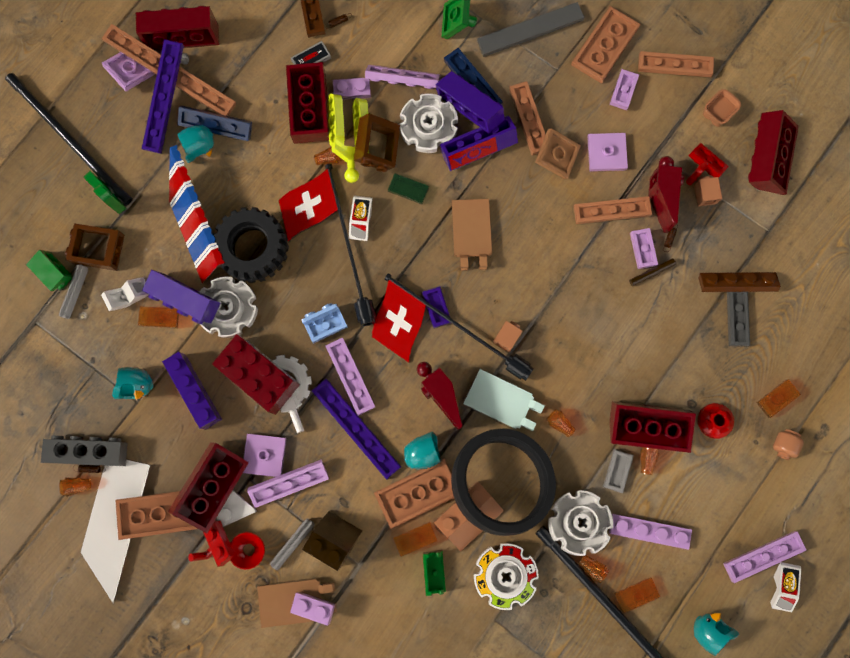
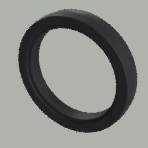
[451,428,556,536]

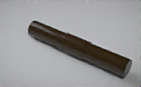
[629,258,676,287]

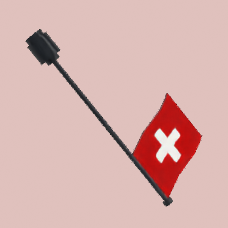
[278,164,376,327]
[372,273,534,381]

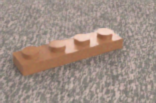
[638,51,714,77]
[509,81,546,156]
[573,196,652,224]

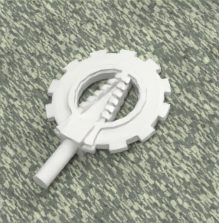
[273,355,312,433]

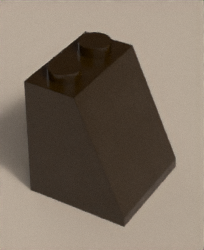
[302,511,362,571]

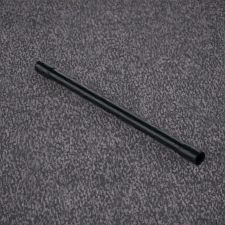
[5,73,133,206]
[535,526,663,658]

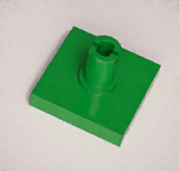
[441,0,477,39]

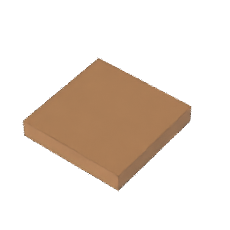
[535,128,581,179]

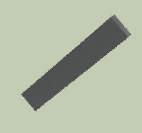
[477,2,585,57]

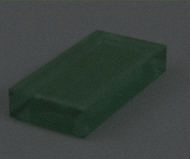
[388,173,429,205]

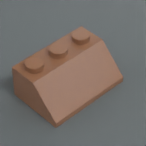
[434,481,504,551]

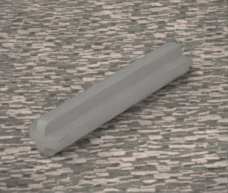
[59,265,88,319]
[270,518,315,570]

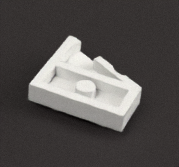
[217,491,257,527]

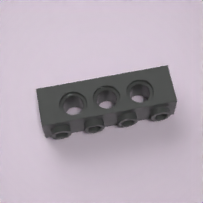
[40,435,128,466]

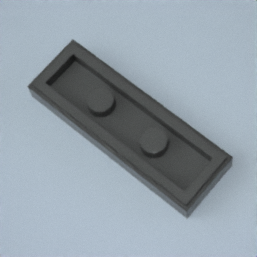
[727,292,750,347]

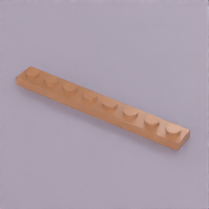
[102,24,236,116]

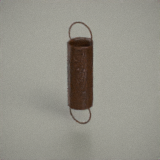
[326,13,352,29]
[663,224,678,252]
[73,465,106,473]

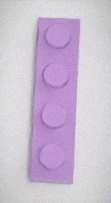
[365,65,440,89]
[326,338,375,416]
[247,459,329,508]
[609,514,692,550]
[723,531,806,583]

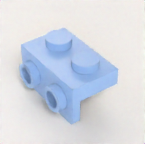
[302,303,348,344]

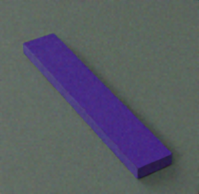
[142,40,184,154]
[312,379,401,480]

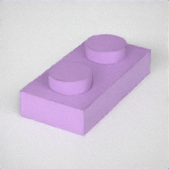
[609,69,639,110]
[333,78,371,100]
[630,228,658,269]
[290,591,335,626]

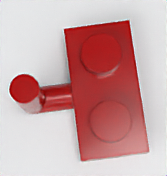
[686,142,729,185]
[188,521,235,567]

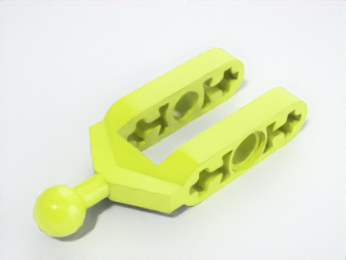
[327,93,370,183]

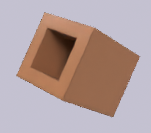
[694,176,722,207]
[493,321,522,353]

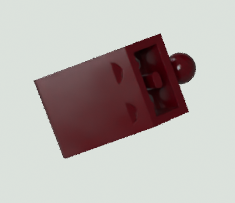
[648,156,684,233]
[416,362,462,431]

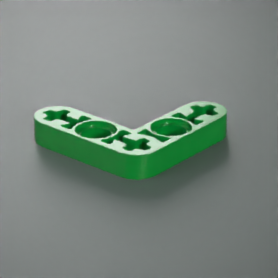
[83,171,127,215]

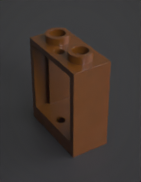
[354,113,400,172]
[65,223,125,271]

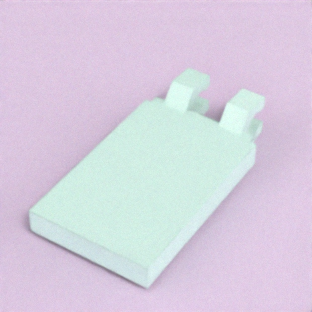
[463,369,545,431]

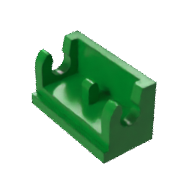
[26,250,73,291]
[423,551,446,596]

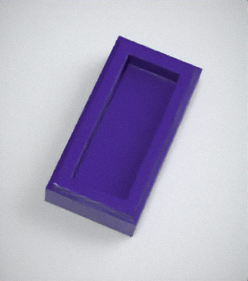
[422,286,450,328]

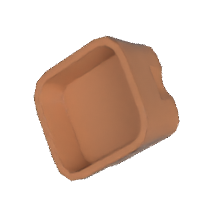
[703,89,741,127]

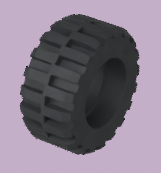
[213,207,289,283]

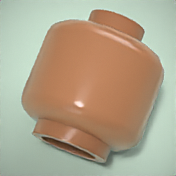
[773,429,804,460]

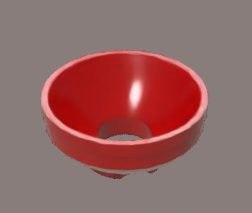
[697,403,734,439]
[230,532,265,570]

